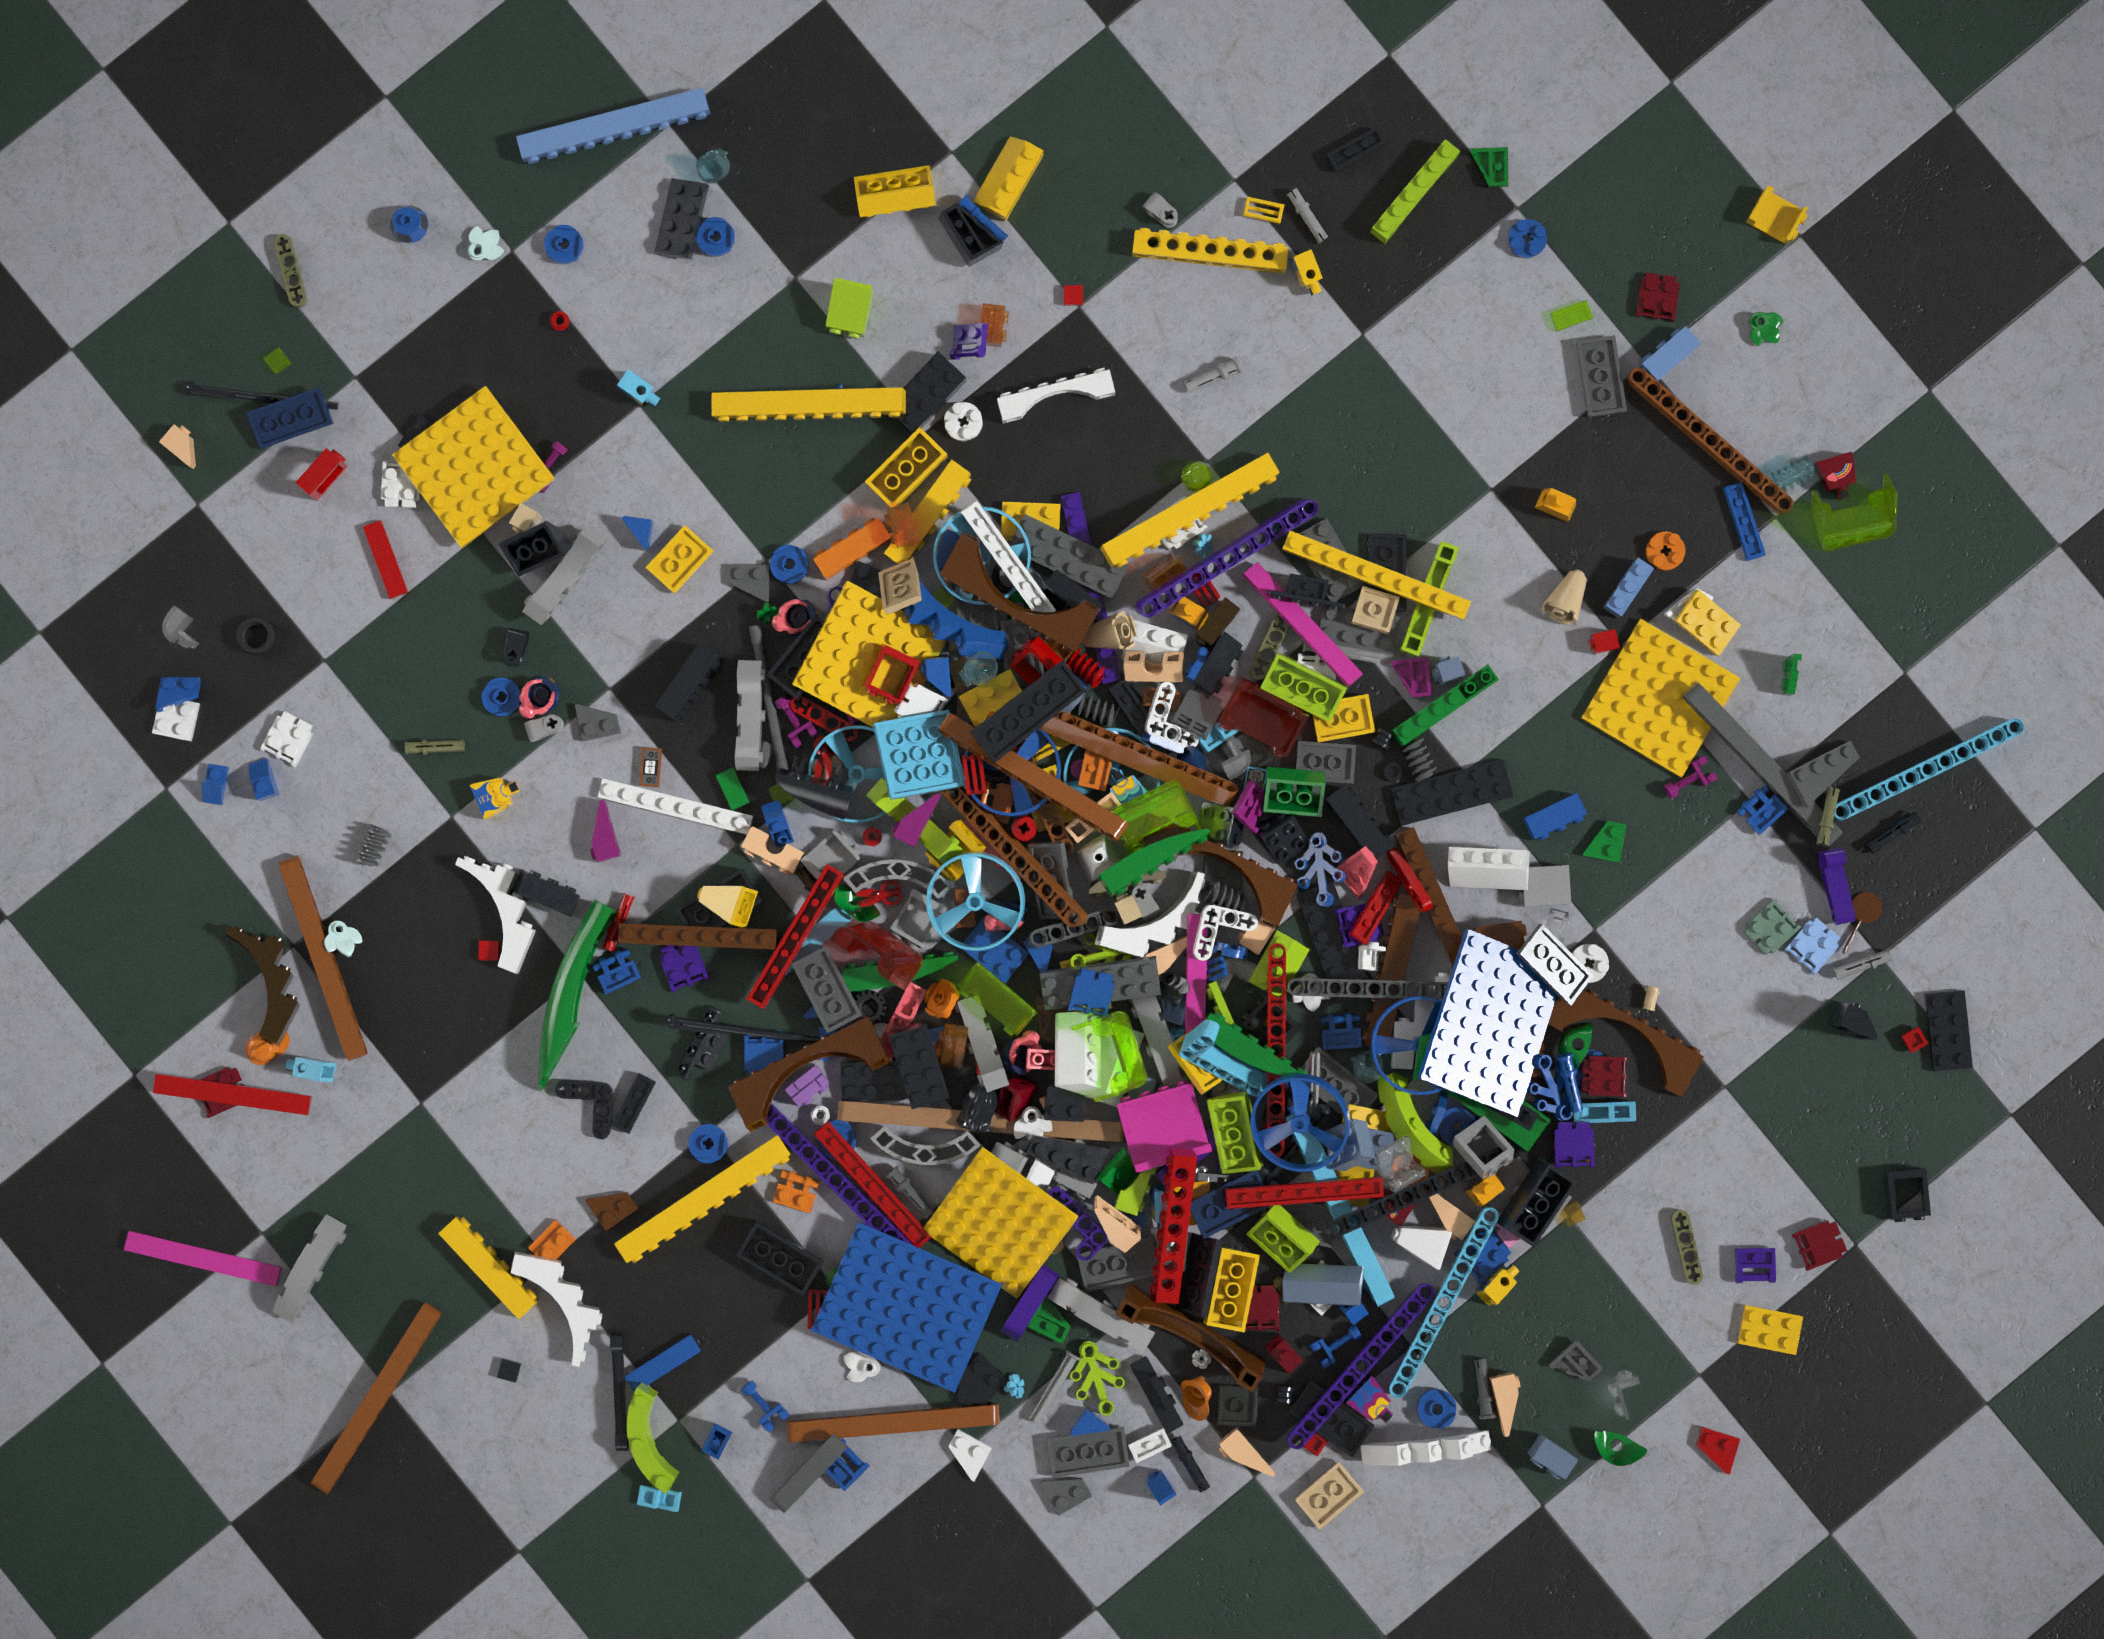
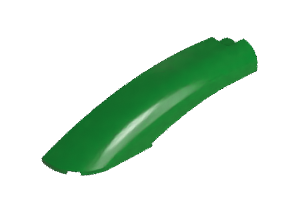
[538,899,617,1092]

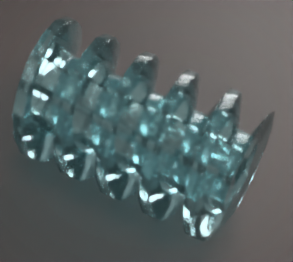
[1771,455,1815,493]

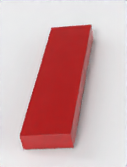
[363,520,409,599]
[1348,871,1402,946]

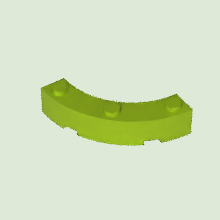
[867,778,964,868]
[1378,1073,1453,1173]
[627,1382,680,1494]

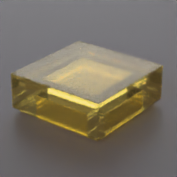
[1561,1201,1586,1227]

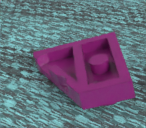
[1391,657,1432,698]
[1231,780,1265,834]

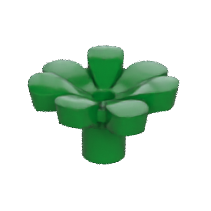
[757,602,779,624]

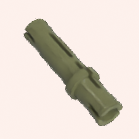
[405,739,465,755]
[1816,787,1840,847]

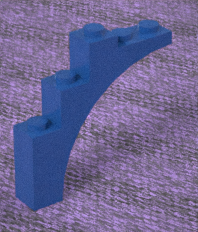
[904,578,1009,659]

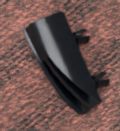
[775,755,853,820]

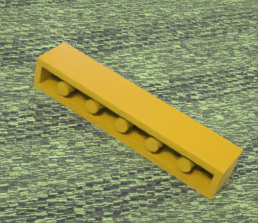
[884,460,971,565]
[438,1216,538,1320]

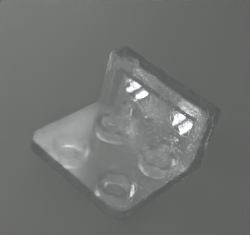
[1376,1136,1426,1193]
[1607,1370,1640,1420]

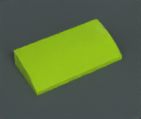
[1260,652,1347,722]
[1207,1091,1263,1174]

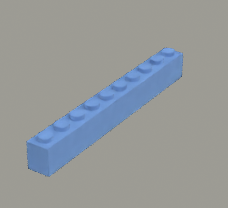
[516,87,710,164]

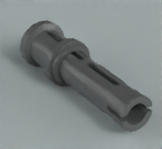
[884,1166,935,1219]
[1474,1359,1497,1419]

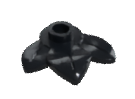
[1156,968,1189,1007]

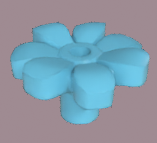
[1192,533,1213,558]
[1169,1026,1184,1042]
[1004,1374,1025,1399]

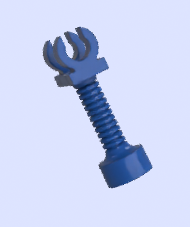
[1309,1324,1363,1369]
[741,1380,790,1433]

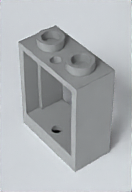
[1453,1116,1514,1179]

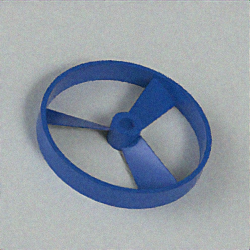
[963,729,1061,817]
[1370,996,1443,1095]
[1251,1074,1350,1172]

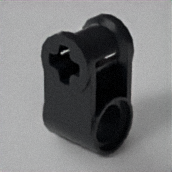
[503,628,529,667]

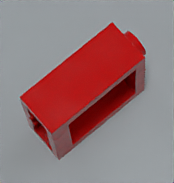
[295,448,348,501]
[1009,636,1072,685]
[862,644,920,705]

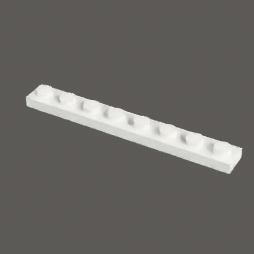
[961,501,1056,612]
[598,778,754,835]

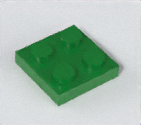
[1097,1148,1140,1195]

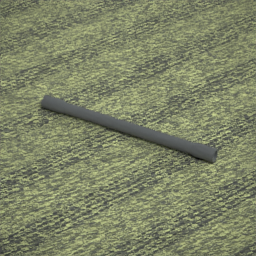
[749,625,789,770]

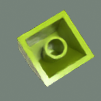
[826,277,874,339]

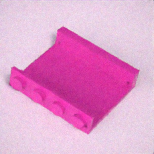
[1116,1080,1212,1173]

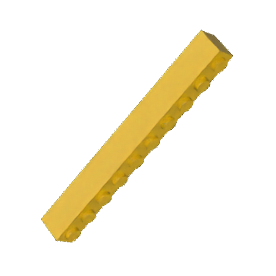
[712,387,906,422]
[1100,453,1280,569]
[1282,531,1472,621]
[614,1135,792,1264]

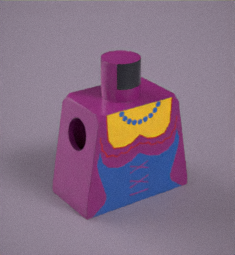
[1345,1374,1393,1423]

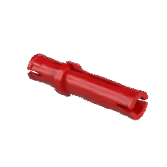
[602,893,635,951]

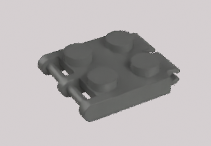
[1171,686,1223,740]

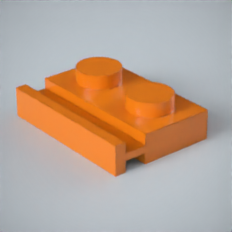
[1078,749,1112,792]
[528,1219,576,1260]

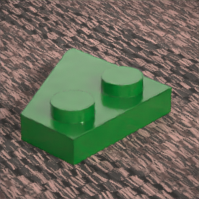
[1027,1295,1071,1344]

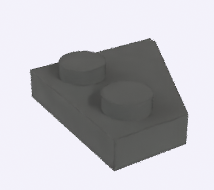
[730,565,770,602]
[575,704,621,742]
[1181,1167,1231,1183]
[1549,1339,1603,1382]
[1040,1478,1092,1516]

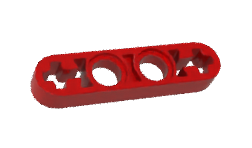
[790,696,858,742]
[1386,847,1432,913]

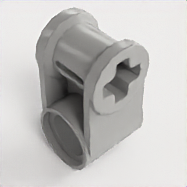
[1142,192,1178,228]
[524,714,564,742]
[1131,885,1162,923]

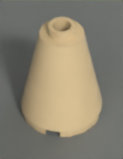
[1541,570,1587,625]
[1083,611,1137,650]

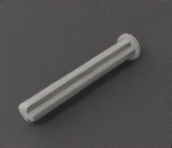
[1302,642,1380,663]
[1307,1052,1320,1128]
[1029,1350,1080,1423]

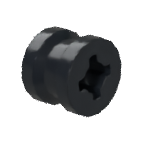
[1371,728,1395,751]
[1274,1385,1295,1403]

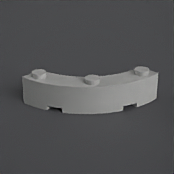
[522,525,607,625]
[735,660,766,771]
[843,859,953,899]
[954,987,1009,1092]
[1131,996,1186,1089]
[870,1126,981,1165]
[272,1214,347,1323]
[1048,1278,1155,1353]

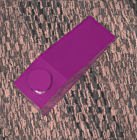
[892,793,941,848]
[590,800,621,863]

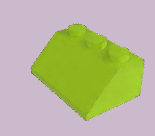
[1248,930,1310,996]
[1247,1205,1320,1273]

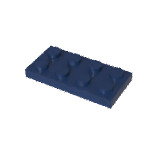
[246,387,334,449]
[1190,1170,1269,1239]

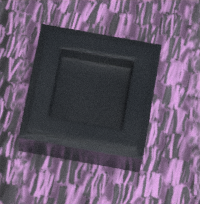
[497,1358,522,1383]

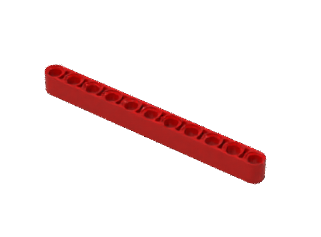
[1267,942,1287,1157]

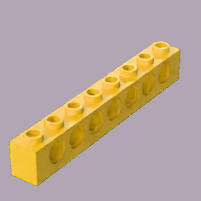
[1132,228,1289,274]

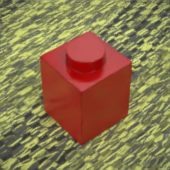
[1588,629,1620,655]

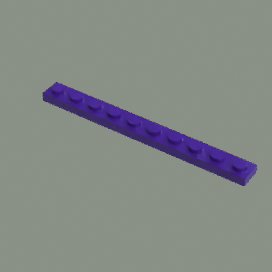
[1061,492,1122,685]

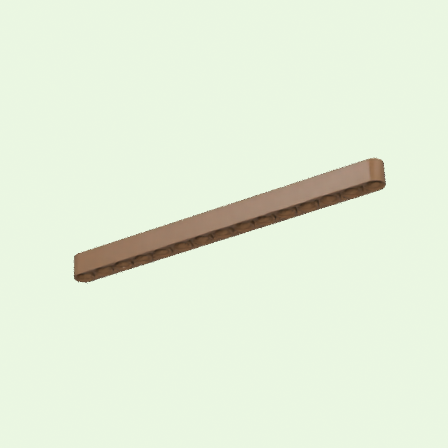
[837,1100,1127,1142]

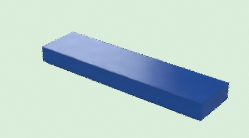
[1723,482,1766,562]
[625,1335,701,1392]

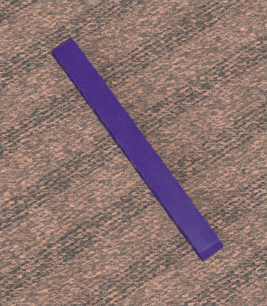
[1135,498,1318,617]
[767,1102,913,1245]
[1286,1283,1435,1450]

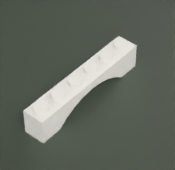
[997,368,1115,424]

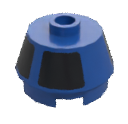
[390,205,428,243]

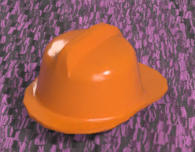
[245,1032,290,1065]
[1181,1376,1212,1421]

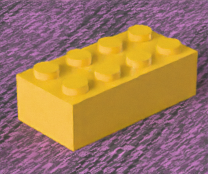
[865,427,948,512]

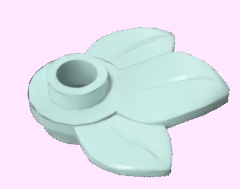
[468,226,504,261]
[324,921,362,957]

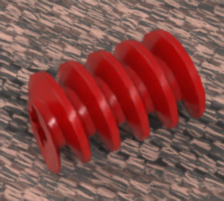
[1064,648,1105,689]
[1012,816,1036,842]

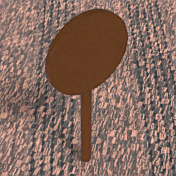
[1842,892,1882,954]

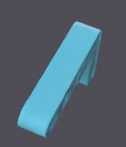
[1179,1020,1267,1097]

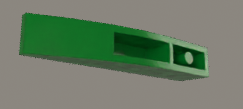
[1391,664,1499,747]
[1098,829,1210,897]
[841,952,958,992]
[1206,1012,1308,1076]

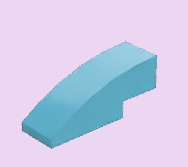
[1574,1101,1636,1123]

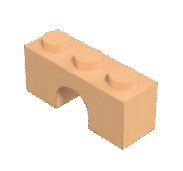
[1124,651,1185,682]
[741,826,805,875]

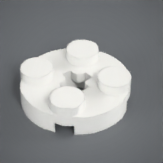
[944,402,983,442]
[1572,944,1609,983]

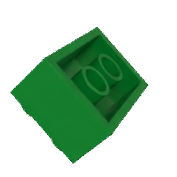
[1263,767,1326,817]

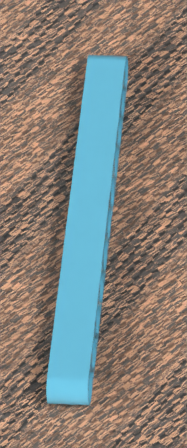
[1834,718,2024,821]
[1285,1113,1395,1307]
[1389,1205,1499,1398]

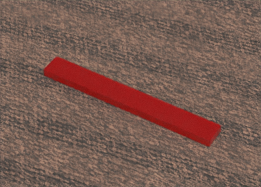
[153,1074,312,1115]
[813,1121,931,1248]
[1225,1176,1384,1209]

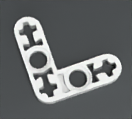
[1144,682,1199,748]
[1193,905,1258,961]

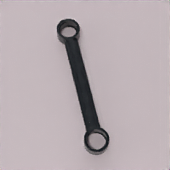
[610,1333,629,1451]

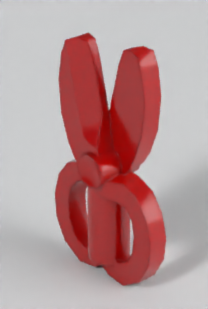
[814,735,836,780]
[856,880,903,907]

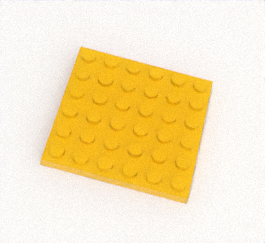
[392,386,555,548]
[792,581,947,728]
[1581,619,1740,778]
[923,1147,1079,1299]

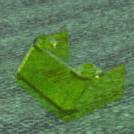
[1812,473,1898,551]
[1111,780,1202,856]
[957,961,1037,1036]
[1070,1011,1147,1102]

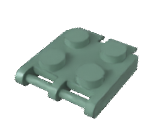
[1744,898,1801,955]

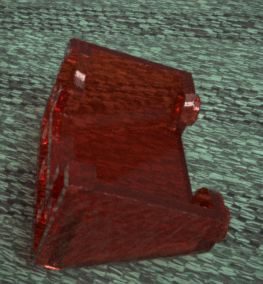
[1218,677,1309,758]
[830,920,923,991]

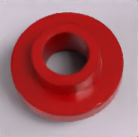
[550,311,570,331]
[862,827,882,847]

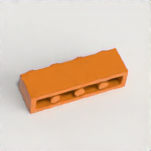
[813,518,892,581]

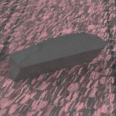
[759,741,774,769]

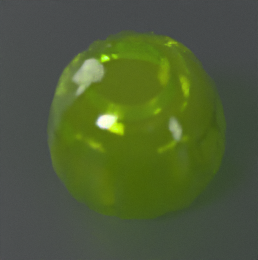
[1181,460,1212,493]

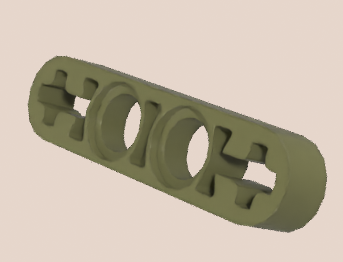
[274,234,308,308]
[1250,613,1289,681]
[1671,1209,1703,1285]

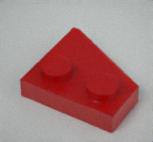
[1696,1426,1740,1475]

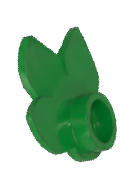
[1749,312,1784,346]

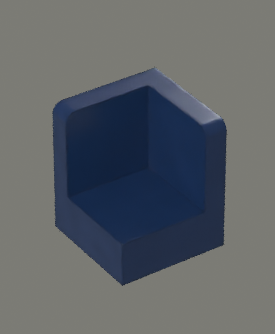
[1176,746,1206,770]

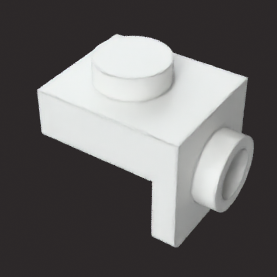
[1358,942,1386,972]

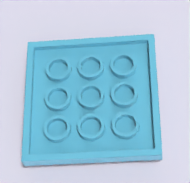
[873,710,965,800]

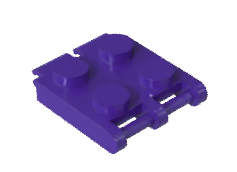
[1334,903,1384,948]
[659,945,709,992]
[1553,1122,1595,1168]

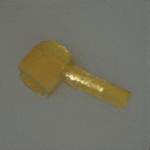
[1273,1276,1287,1304]

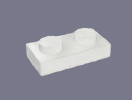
[1128,1428,1172,1463]

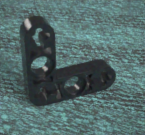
[555,1081,613,1139]

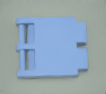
[1784,918,1840,975]

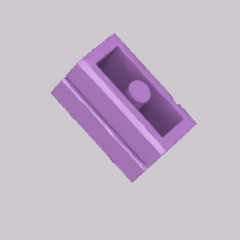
[784,1064,830,1107]

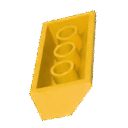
[973,136,1044,222]
[854,165,936,217]
[1203,1246,1260,1332]

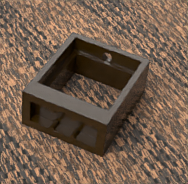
[1195,597,1240,649]

